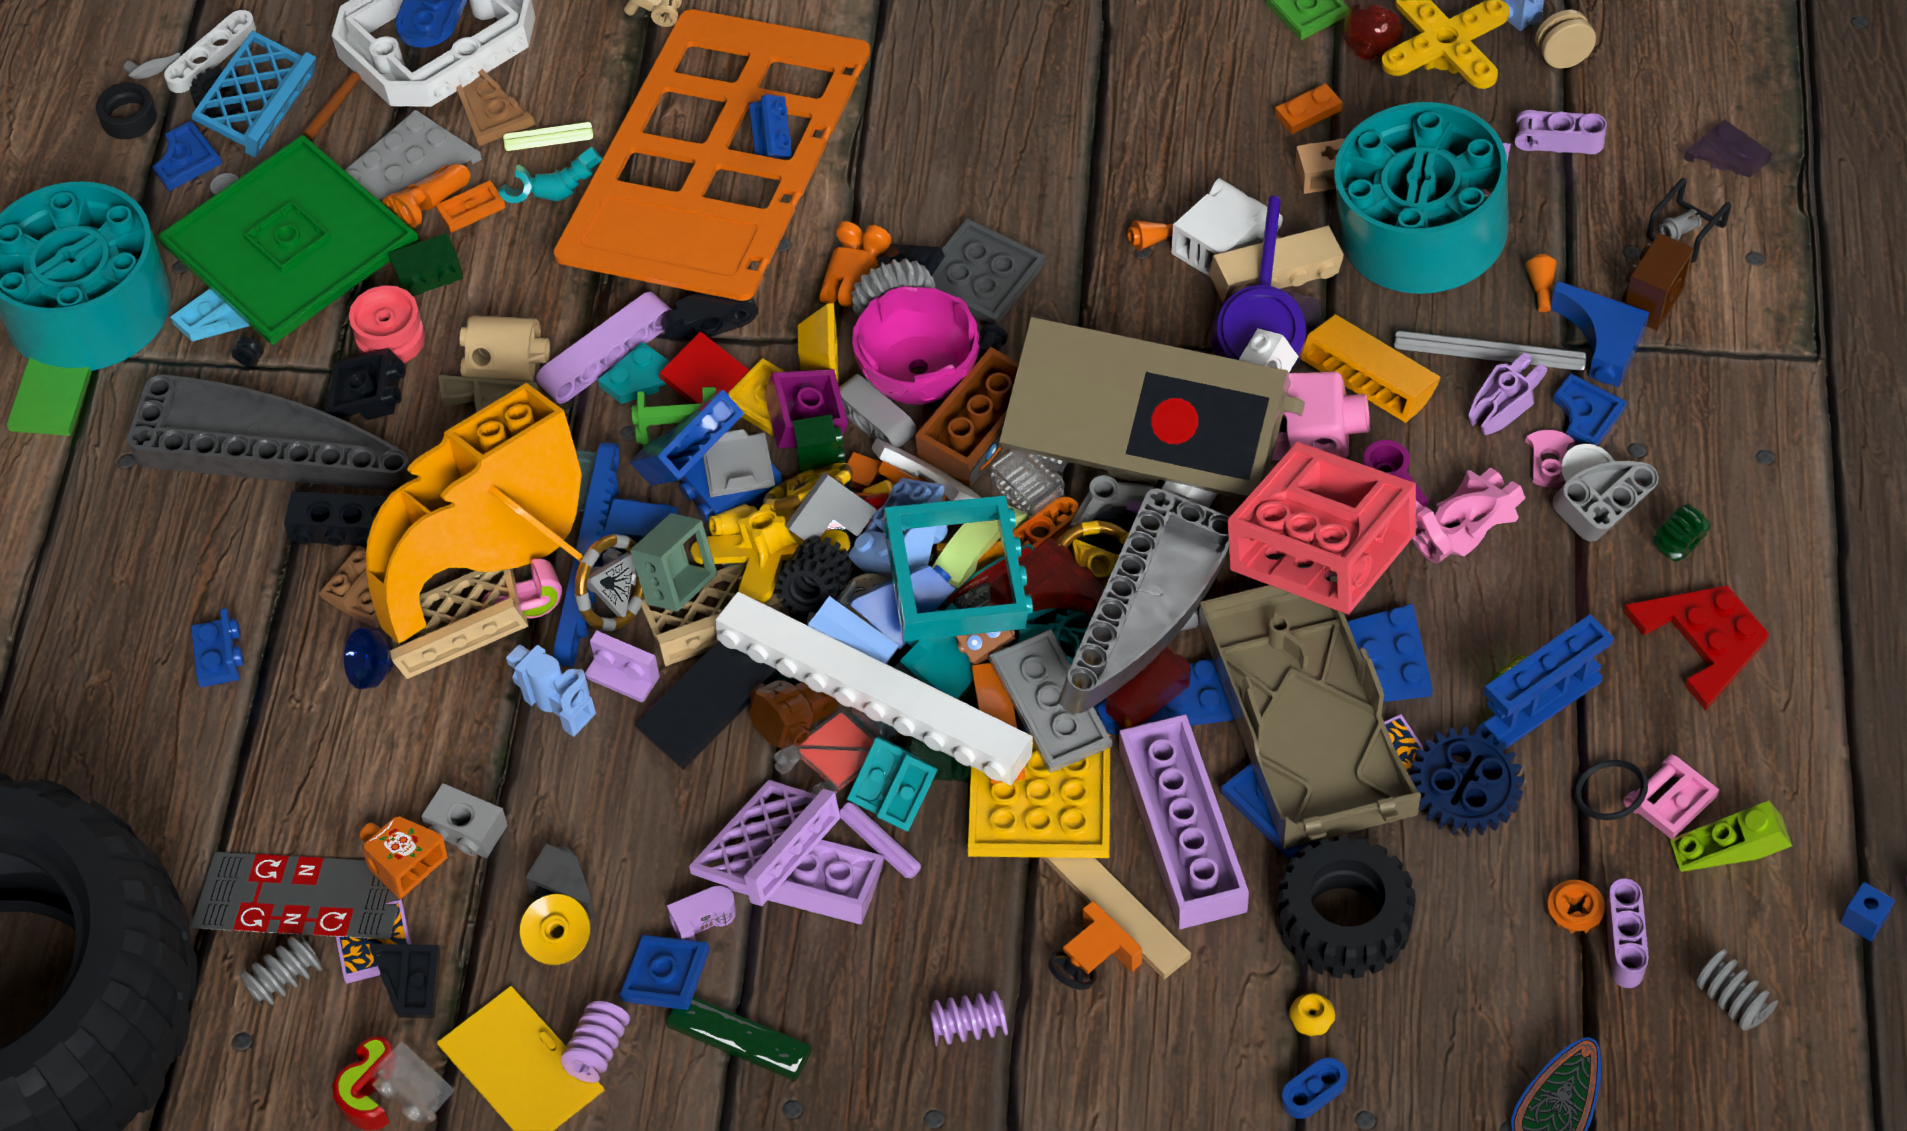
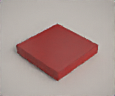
[659,331,749,404]

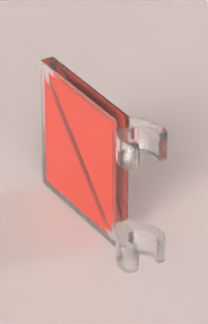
[774,708,875,795]

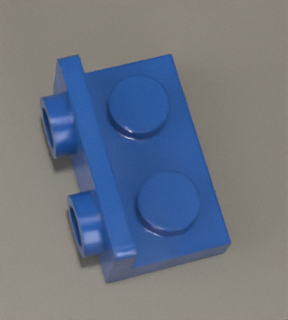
[191,608,244,688]

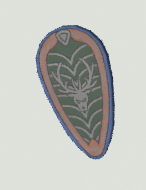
[1511,1037,1601,1131]

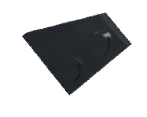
[370,944,441,1018]

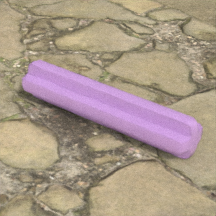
[839,802,921,879]

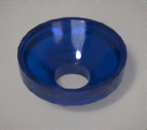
[344,628,393,689]

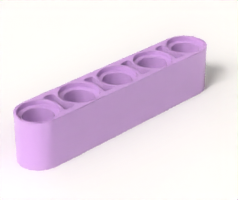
[536,291,673,404]

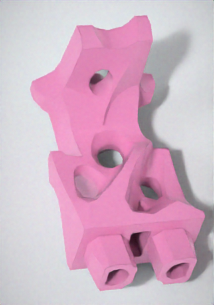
[1412,468,1525,564]

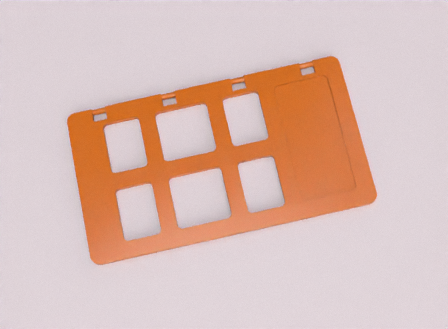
[554,9,871,301]

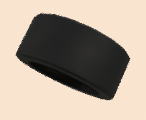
[95,82,157,139]

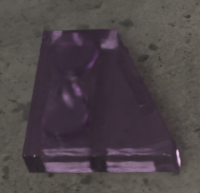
[1684,120,1772,177]

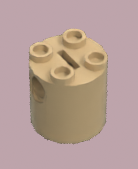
[459,315,550,382]

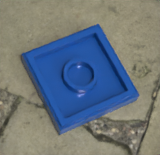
[619,934,710,1010]

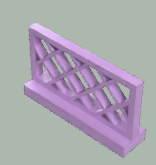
[689,780,840,906]

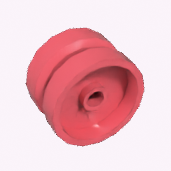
[349,286,426,364]

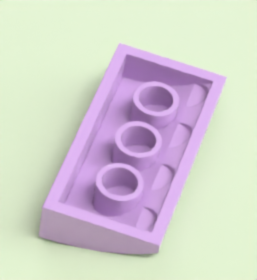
[728,822,884,925]

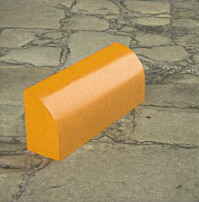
[1301,314,1441,423]

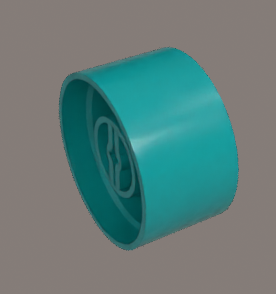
[1334,102,1509,294]
[0,181,172,371]

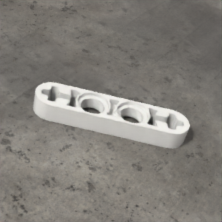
[164,10,256,93]

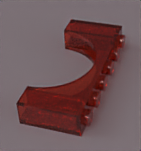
[990,537,1191,729]

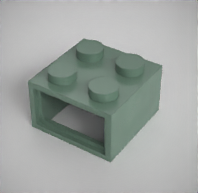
[630,513,717,612]

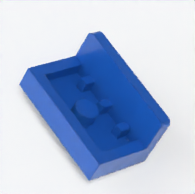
[749,94,792,159]

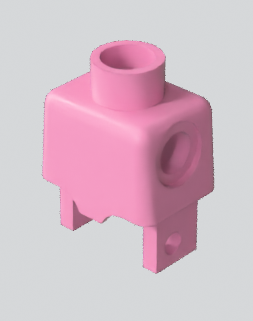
[1272,372,1370,461]

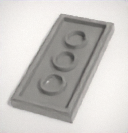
[989,629,1112,773]

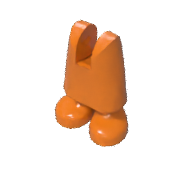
[382,164,470,228]
[819,221,892,307]

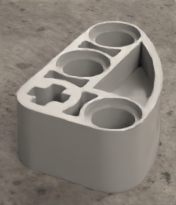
[1552,461,1659,542]

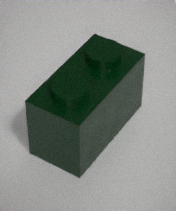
[388,233,464,296]
[793,414,845,473]

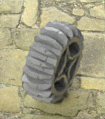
[851,259,936,318]

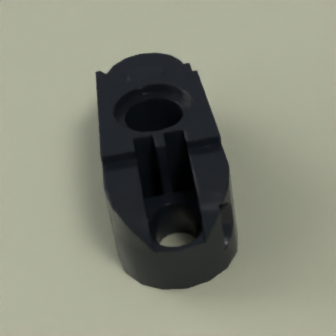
[661,292,758,340]

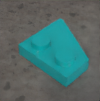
[598,342,670,404]

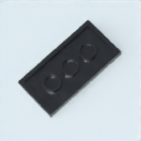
[634,641,779,770]

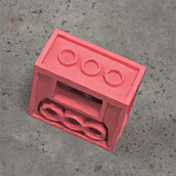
[1228,441,1416,615]

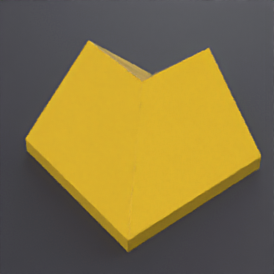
[798,303,839,386]

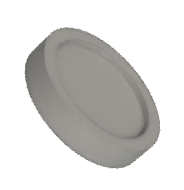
[210,173,239,196]

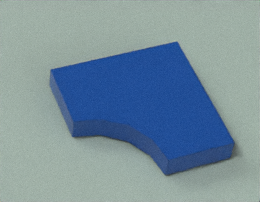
[152,120,222,192]
[1553,373,1627,446]

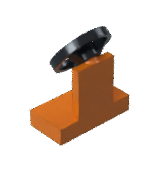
[1048,901,1142,990]

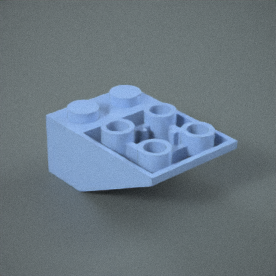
[848,478,945,579]

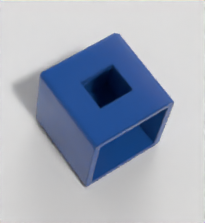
[1840,882,1895,941]

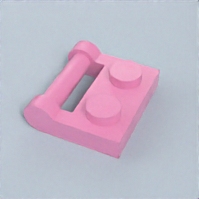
[1623,754,1719,840]

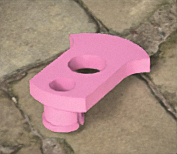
[1525,430,1575,488]

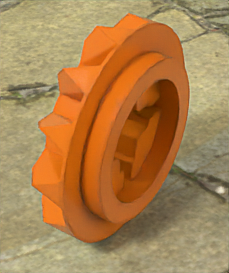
[1547,880,1605,934]

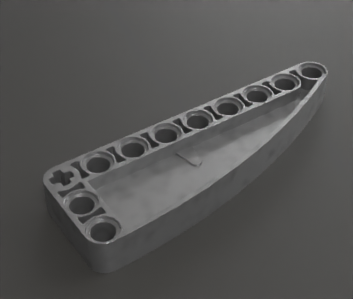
[127,374,413,491]
[1059,489,1230,714]

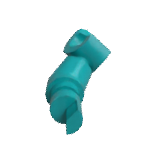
[498,147,603,203]

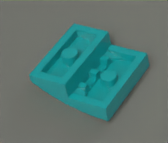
[847,736,938,832]

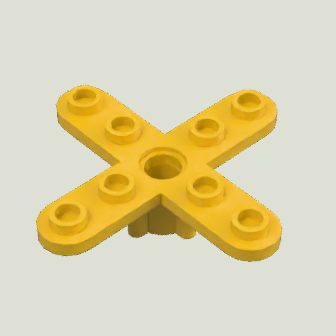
[1381,0,1510,89]
[691,494,850,604]

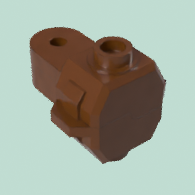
[749,679,839,749]

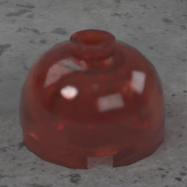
[1343,4,1405,60]

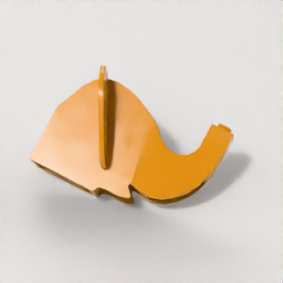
[366,383,583,644]

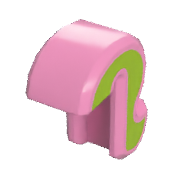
[482,558,562,618]

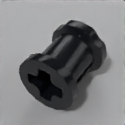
[976,324,1008,362]

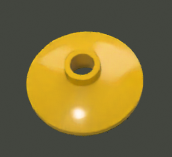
[520,894,590,965]

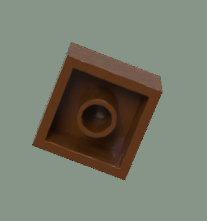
[1621,233,1694,331]

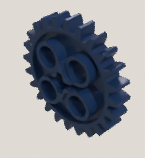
[1410,726,1524,837]

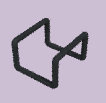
[1646,178,1731,263]

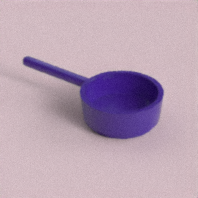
[1210,195,1306,371]

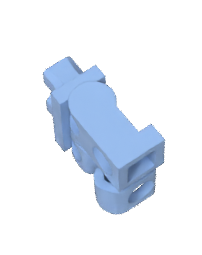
[506,644,596,737]

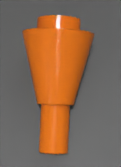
[1127,220,1174,251]
[1525,254,1557,312]

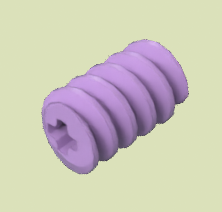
[930,991,1008,1047]
[561,1001,630,1083]

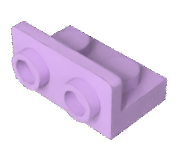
[585,631,660,702]

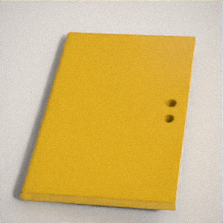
[437,986,605,1131]

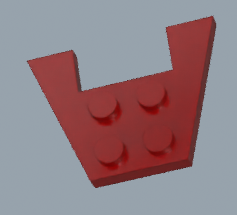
[1624,585,1769,711]

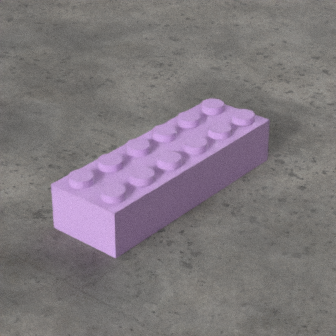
[1119,714,1249,929]

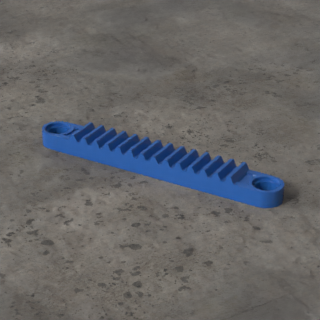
[554,442,620,667]

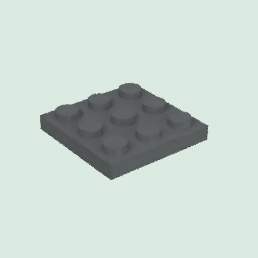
[932,218,1046,325]

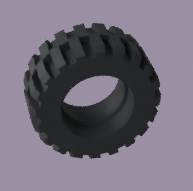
[1276,836,1416,979]

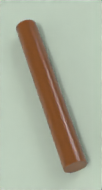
[302,71,361,141]

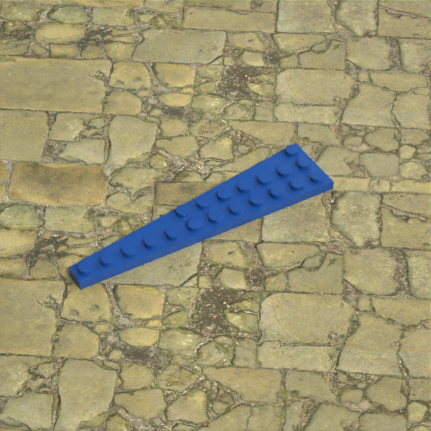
[1022,604,1433,735]

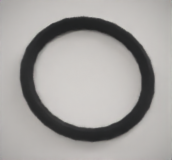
[1574,760,1648,820]

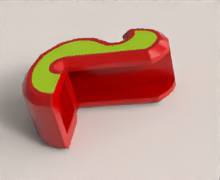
[332,1036,397,1131]

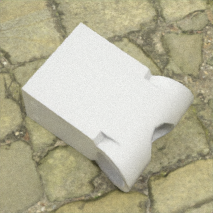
[1171,178,1283,277]

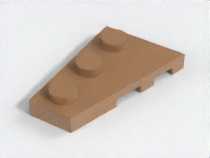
[456,69,536,146]

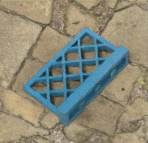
[192,30,316,158]

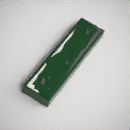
[666,997,812,1082]

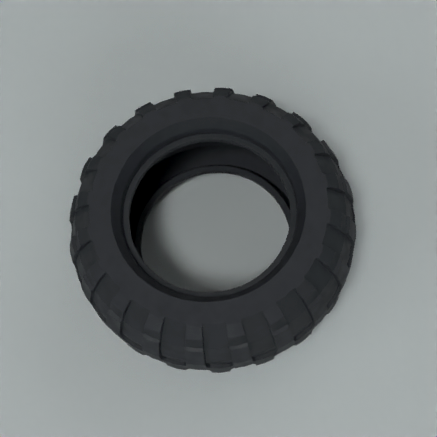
[0,773,197,1131]

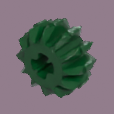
[1653,504,1710,562]

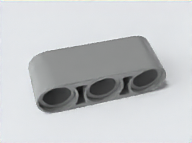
[839,374,917,448]

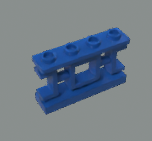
[1479,614,1614,750]

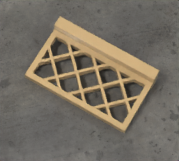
[640,562,790,667]
[390,568,528,679]

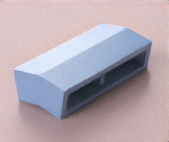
[808,596,899,664]

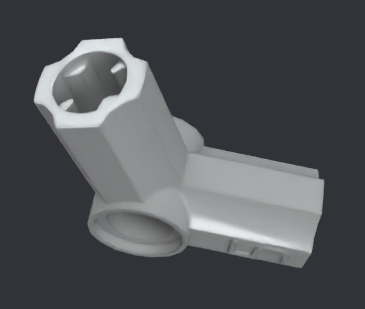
[1069,475,1154,542]

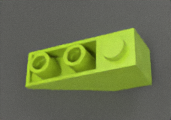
[1670,800,1792,872]

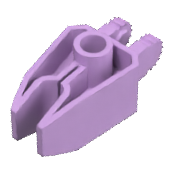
[1469,352,1547,435]

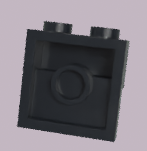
[326,348,406,420]

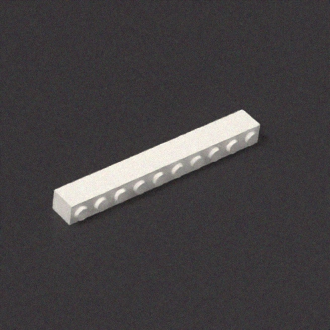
[716,592,1033,786]

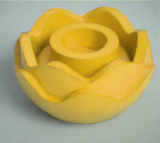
[1289,992,1335,1036]

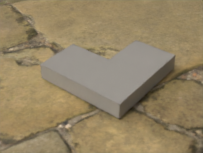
[785,472,877,541]

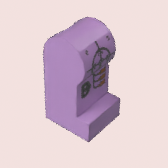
[667,886,736,941]

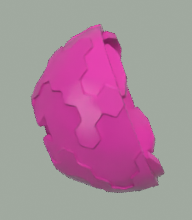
[852,286,980,405]

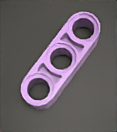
[1605,878,1649,988]

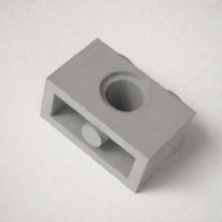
[421,783,508,859]

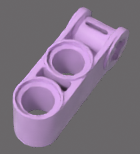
[1515,110,1607,154]

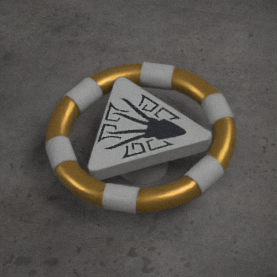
[575,534,645,631]

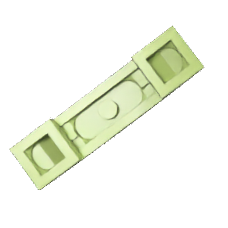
[932,504,1028,588]

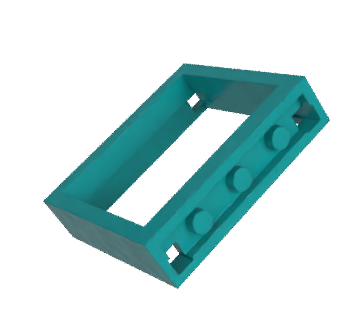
[883,495,1033,641]

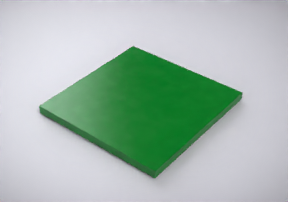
[157,135,419,346]

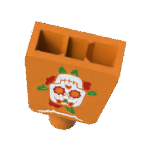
[360,816,448,899]

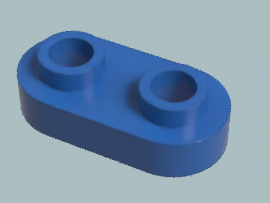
[1281,1058,1347,1119]

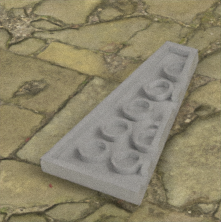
[345,110,482,202]

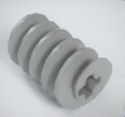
[239,935,323,1007]
[1697,949,1779,1031]

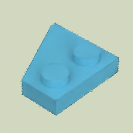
[170,289,250,342]

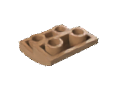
[319,546,380,628]

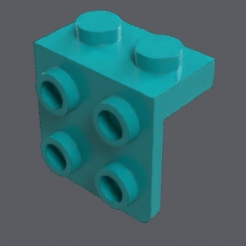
[900,603,985,699]

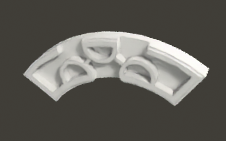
[872,438,981,501]

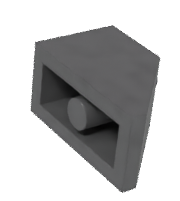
[526,844,595,920]

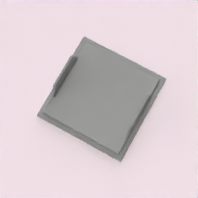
[703,429,775,498]

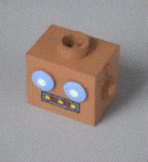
[956,602,1018,665]

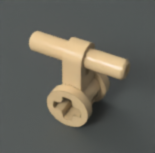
[624,0,682,27]

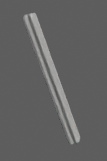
[1394,330,1587,371]

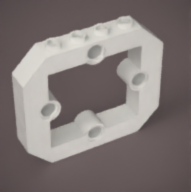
[332,0,536,107]

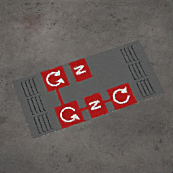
[191,852,400,939]

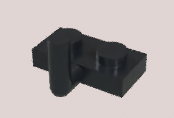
[877,244,945,276]

